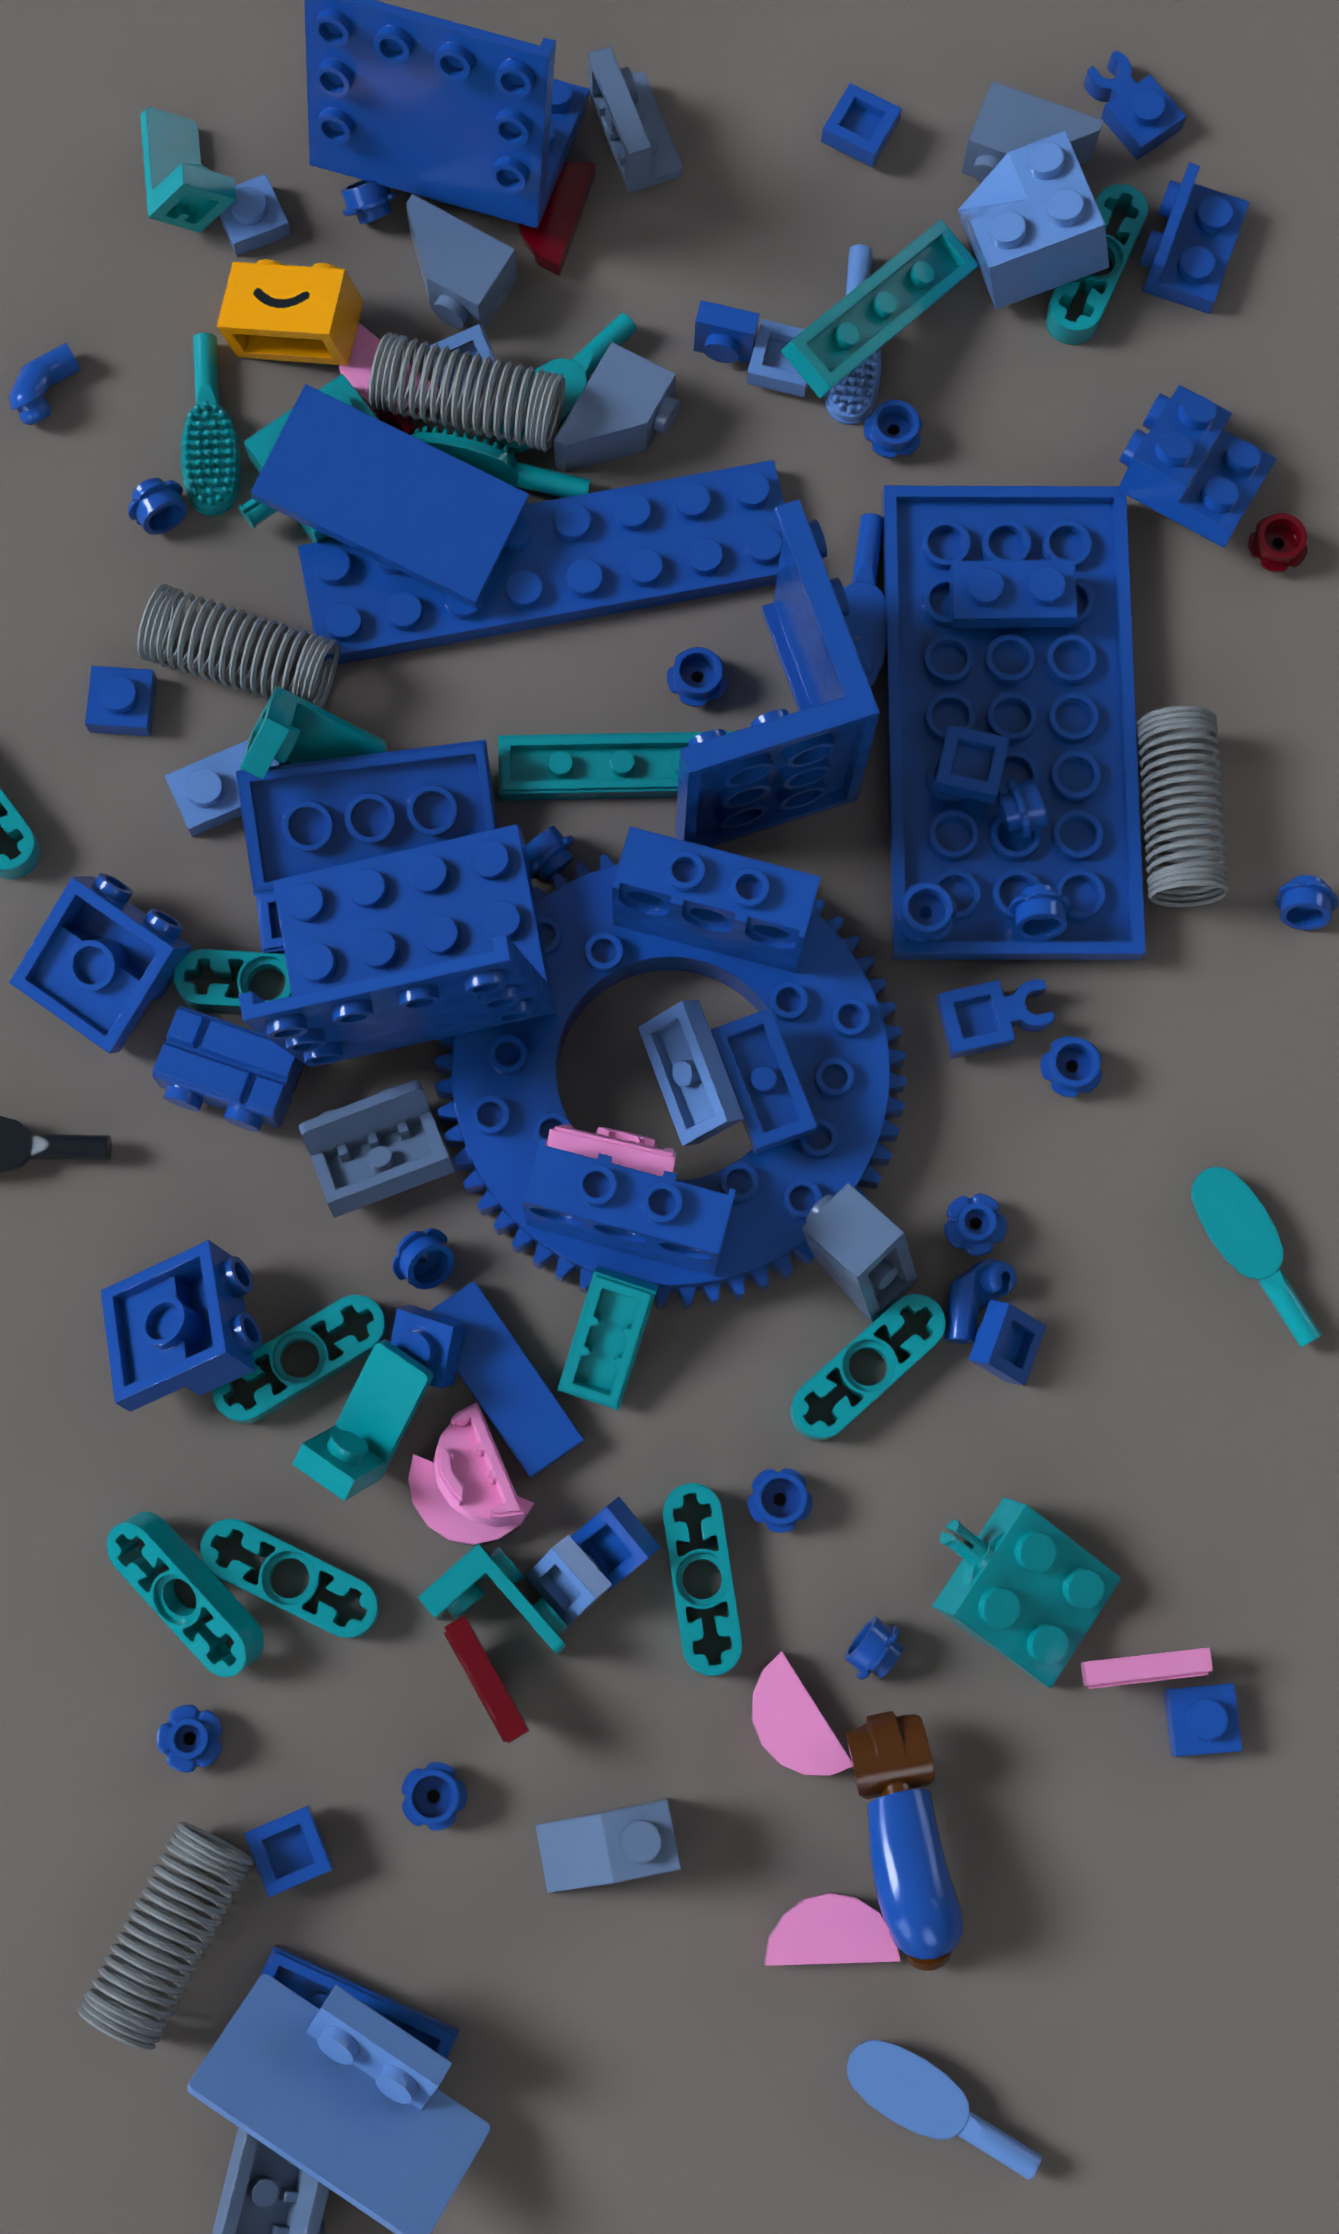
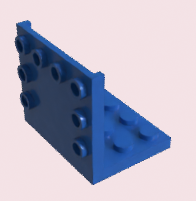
[304,0,589,228]
[675,499,880,847]
[238,824,557,1068]

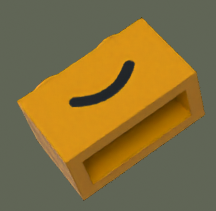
[216,259,364,366]

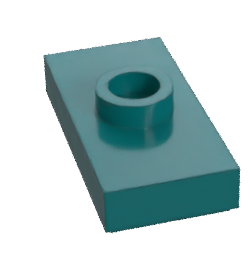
[557,1265,659,1410]

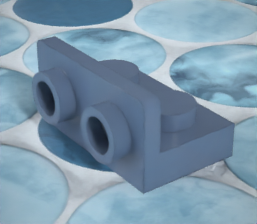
[588,46,682,193]

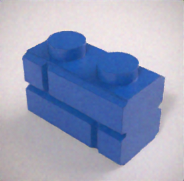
[152,1006,305,1132]

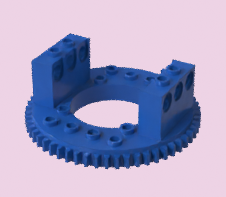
[435,826,906,1309]

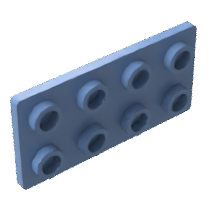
[187,1974,490,2234]

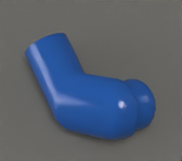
[9,343,81,425]
[944,1259,1017,1344]

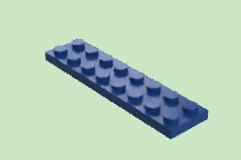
[298,460,784,665]

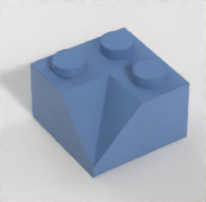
[958,131,1109,310]

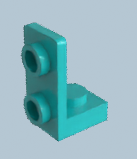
[140,106,237,233]
[240,686,387,780]
[292,1340,433,1501]
[417,1544,568,1655]

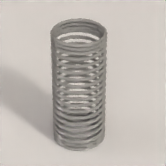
[369,332,565,452]
[137,584,339,708]
[1137,705,1229,907]
[77,1822,254,2051]

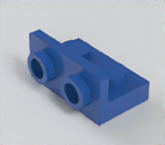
[1140,162,1250,314]

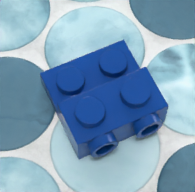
[1117,385,1277,548]
[9,873,193,1054]
[100,1240,262,1412]

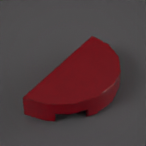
[519,161,595,276]
[444,1615,529,1743]

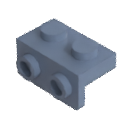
[299,1080,454,1218]
[212,2127,330,2234]

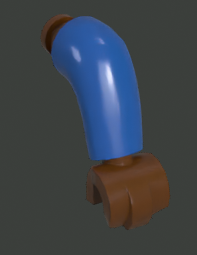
[846,1711,963,1971]

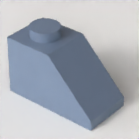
[961,81,1104,183]
[406,194,518,329]
[554,342,680,473]
[802,1183,918,1323]
[535,1798,681,1893]

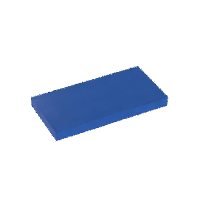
[251,384,529,607]
[236,739,498,896]

